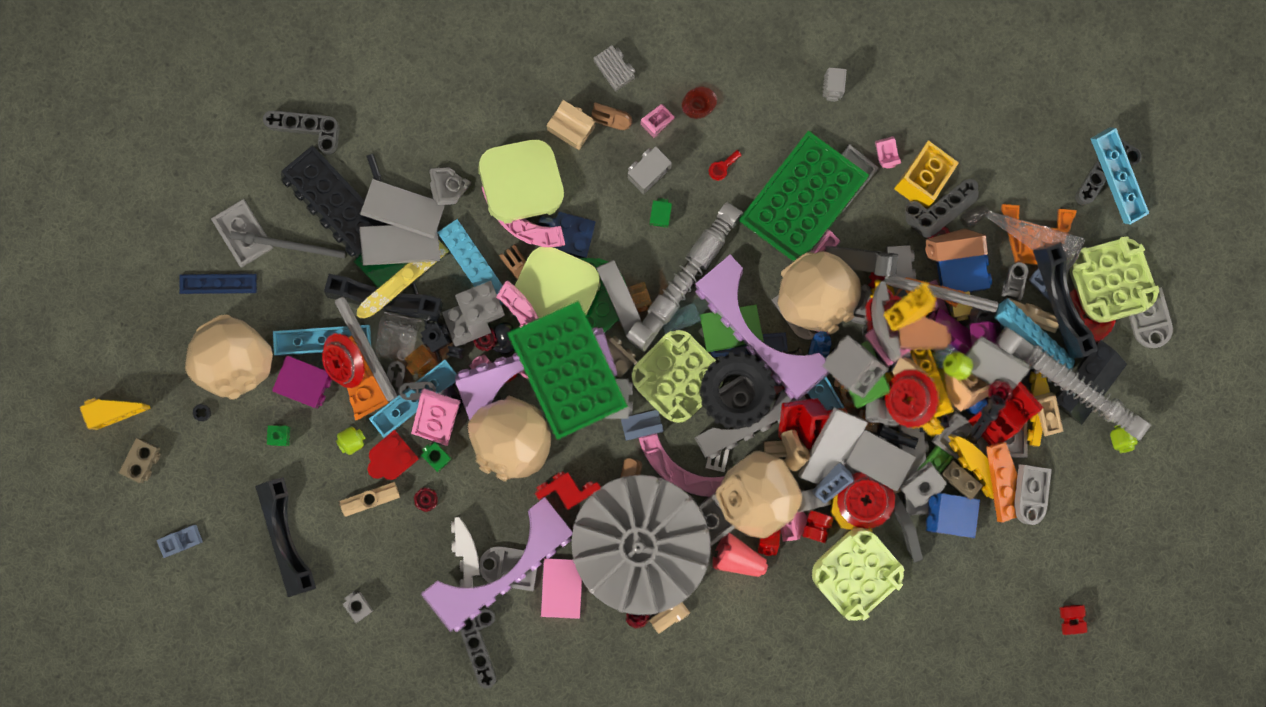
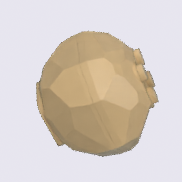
[778,251,861,334]
[185,315,273,399]
[468,396,551,481]
[716,451,802,538]

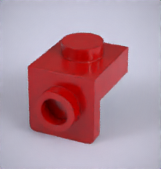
[758,528,781,556]

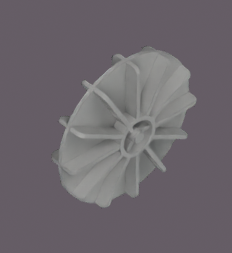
[572,475,711,615]

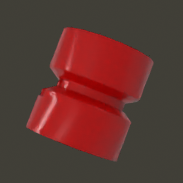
[802,510,834,544]
[1059,605,1088,635]

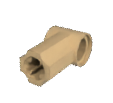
[781,430,810,471]
[649,602,690,634]

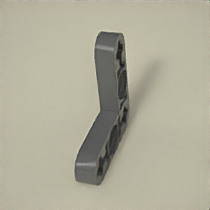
[893,493,923,563]

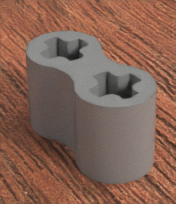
[866,399,899,425]
[798,488,832,512]

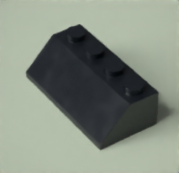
[1056,340,1127,425]

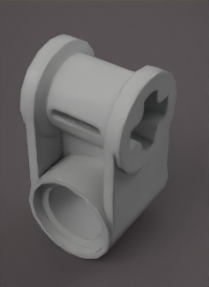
[1002,262,1028,301]

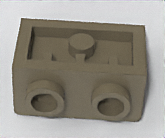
[605,335,638,378]
[942,461,983,500]

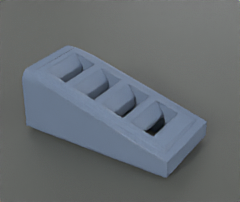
[812,463,854,504]

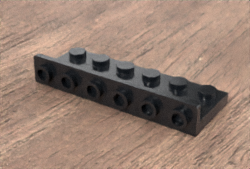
[281,145,388,258]

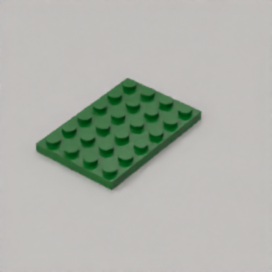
[739,131,869,262]
[507,300,628,440]

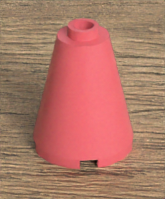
[712,533,768,577]

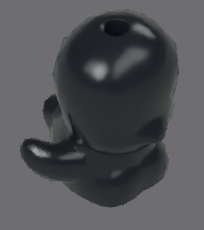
[493,322,515,355]

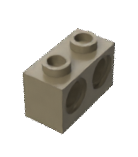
[119,438,161,483]

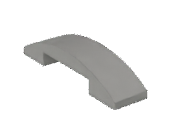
[596,260,642,337]
[872,281,901,361]

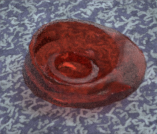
[682,87,717,119]

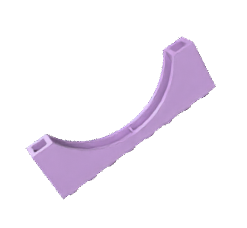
[695,255,830,401]
[455,328,617,420]
[421,497,573,632]

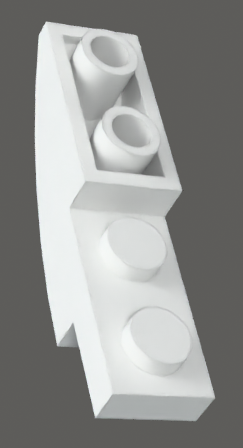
[451,517,480,588]

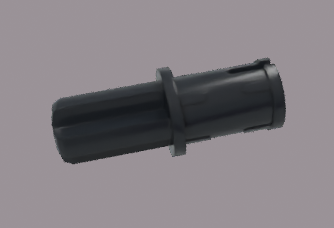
[879,426,919,450]

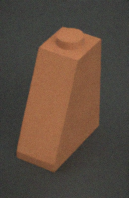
[925,229,988,261]
[898,317,951,350]

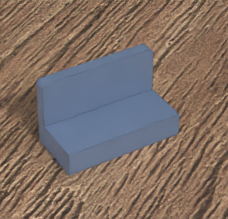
[621,410,663,441]

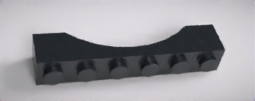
[1033,242,1098,358]
[324,273,443,323]
[255,477,316,597]

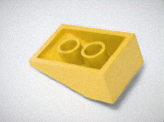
[894,141,959,209]
[80,398,151,430]

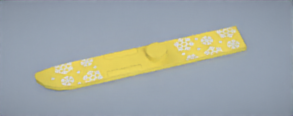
[357,240,449,318]

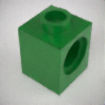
[649,198,672,228]
[267,426,290,446]
[421,442,452,472]

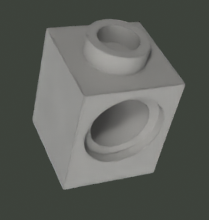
[343,592,373,623]

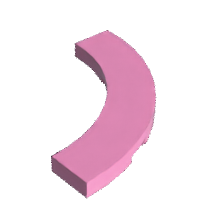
[482,187,565,247]
[496,281,539,380]
[639,433,725,497]

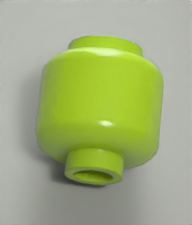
[943,352,973,380]
[1110,425,1138,453]
[335,426,365,455]

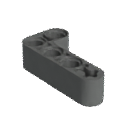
[263,111,339,155]
[1075,139,1142,205]
[905,179,979,238]
[825,246,898,276]
[460,608,496,689]

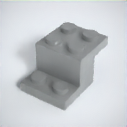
[442,281,505,347]

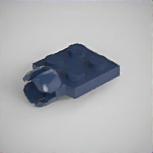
[538,212,596,258]

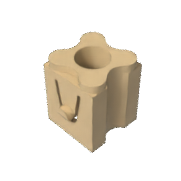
[547,100,596,150]

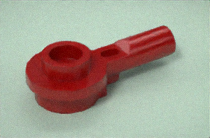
[708,150,742,181]

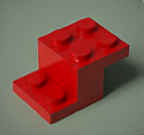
[968,381,1044,445]
[778,398,848,449]
[535,471,601,509]

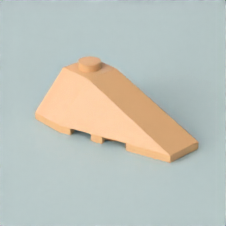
[945,373,990,411]

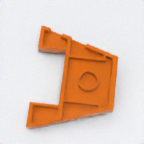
[1001,204,1077,265]

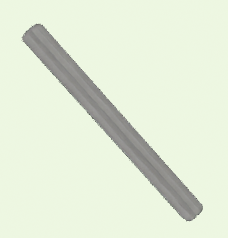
[884,276,998,312]
[335,297,397,401]

